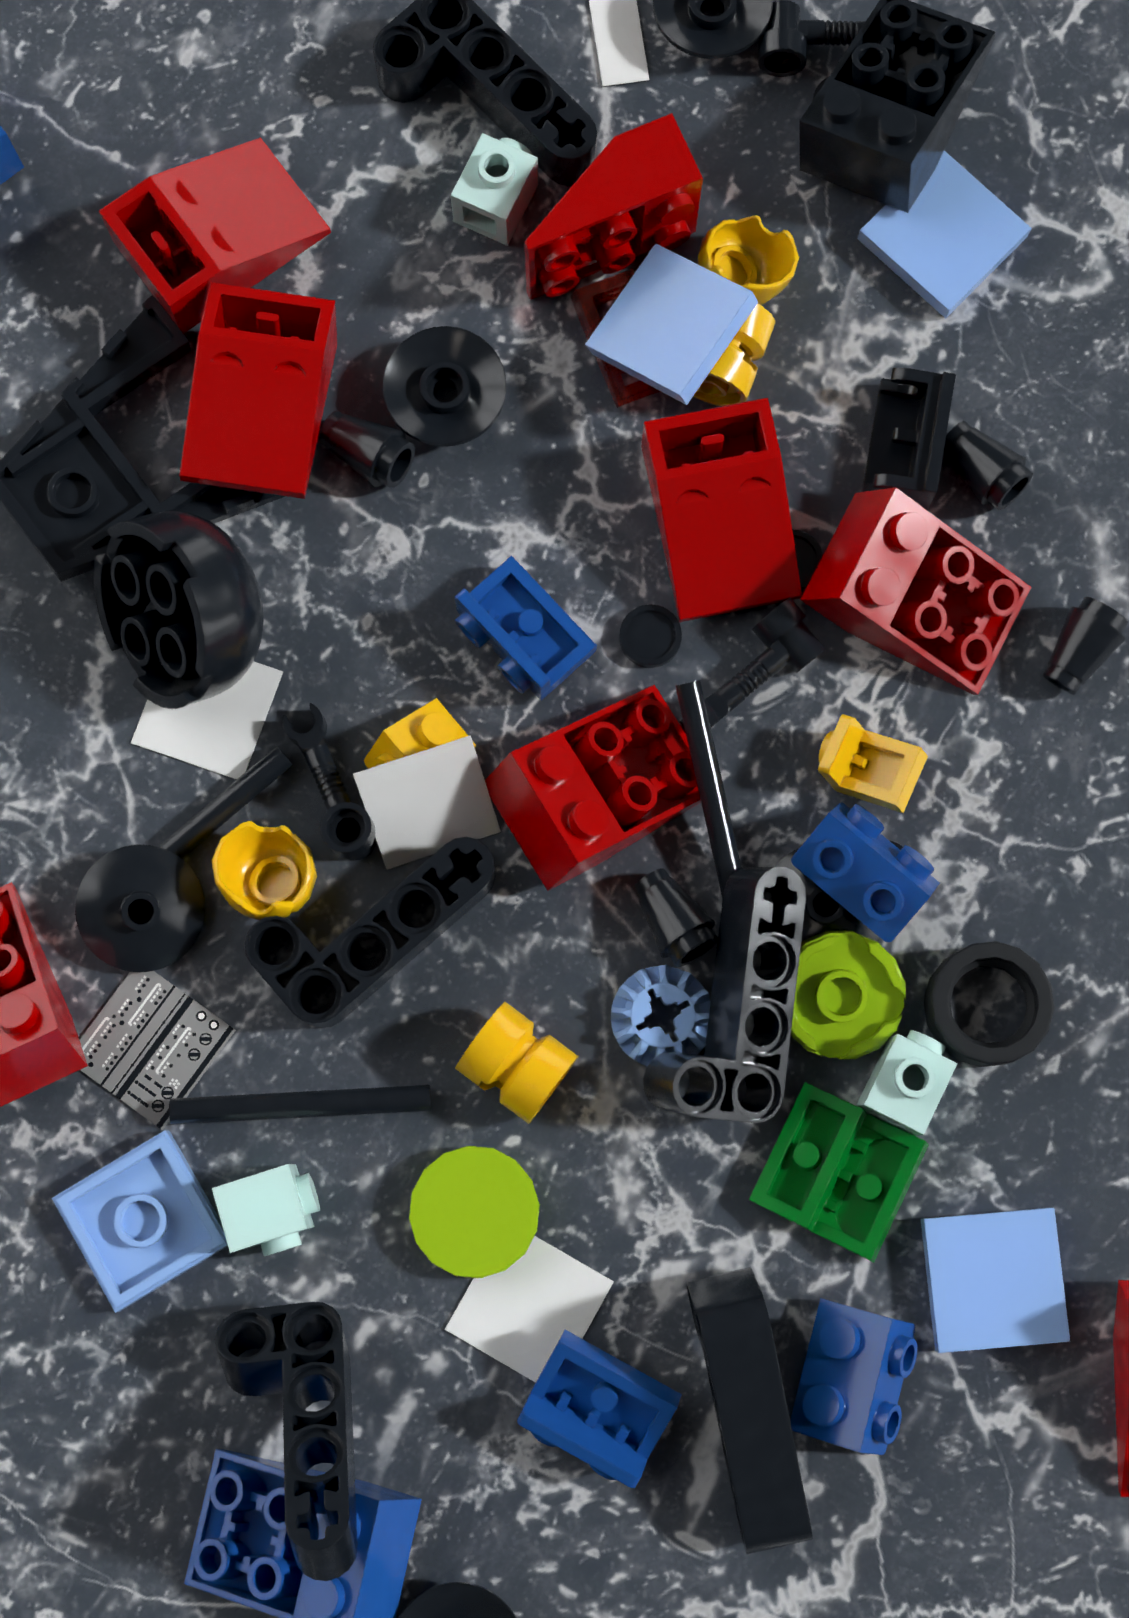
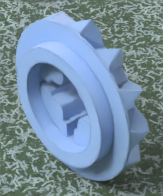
[611,964,711,1066]

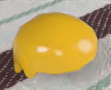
[698,215,799,305]
[211,821,317,920]

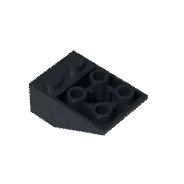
[799,0,995,213]

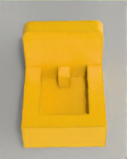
[364,698,476,769]
[818,714,928,813]

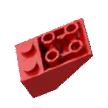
[525,113,703,300]
[99,137,331,334]
[179,282,337,499]
[641,398,802,622]
[800,488,1031,695]
[485,684,701,891]
[0,882,88,1107]

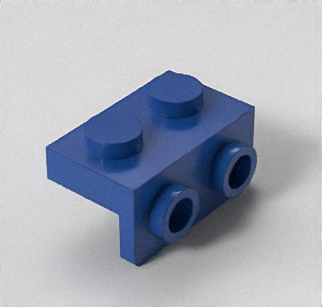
[454,555,597,701]
[791,802,940,942]
[790,1298,917,1455]
[517,1329,682,1488]

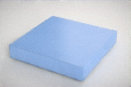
[857,151,1032,319]
[585,243,758,405]
[52,1130,228,1313]
[921,1207,1070,1353]

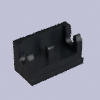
[862,368,956,510]

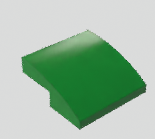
[749,1082,929,1263]

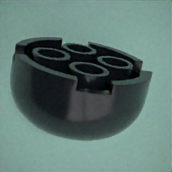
[94,511,264,709]

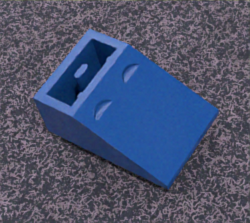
[184,1449,422,1618]

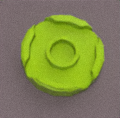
[791,930,906,1059]
[409,1146,540,1278]

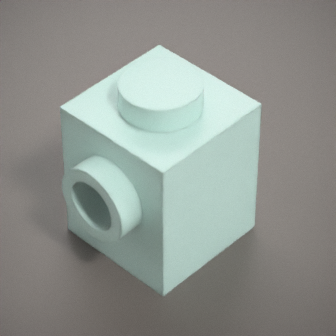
[450,133,538,246]
[856,1030,957,1136]
[212,1164,320,1257]

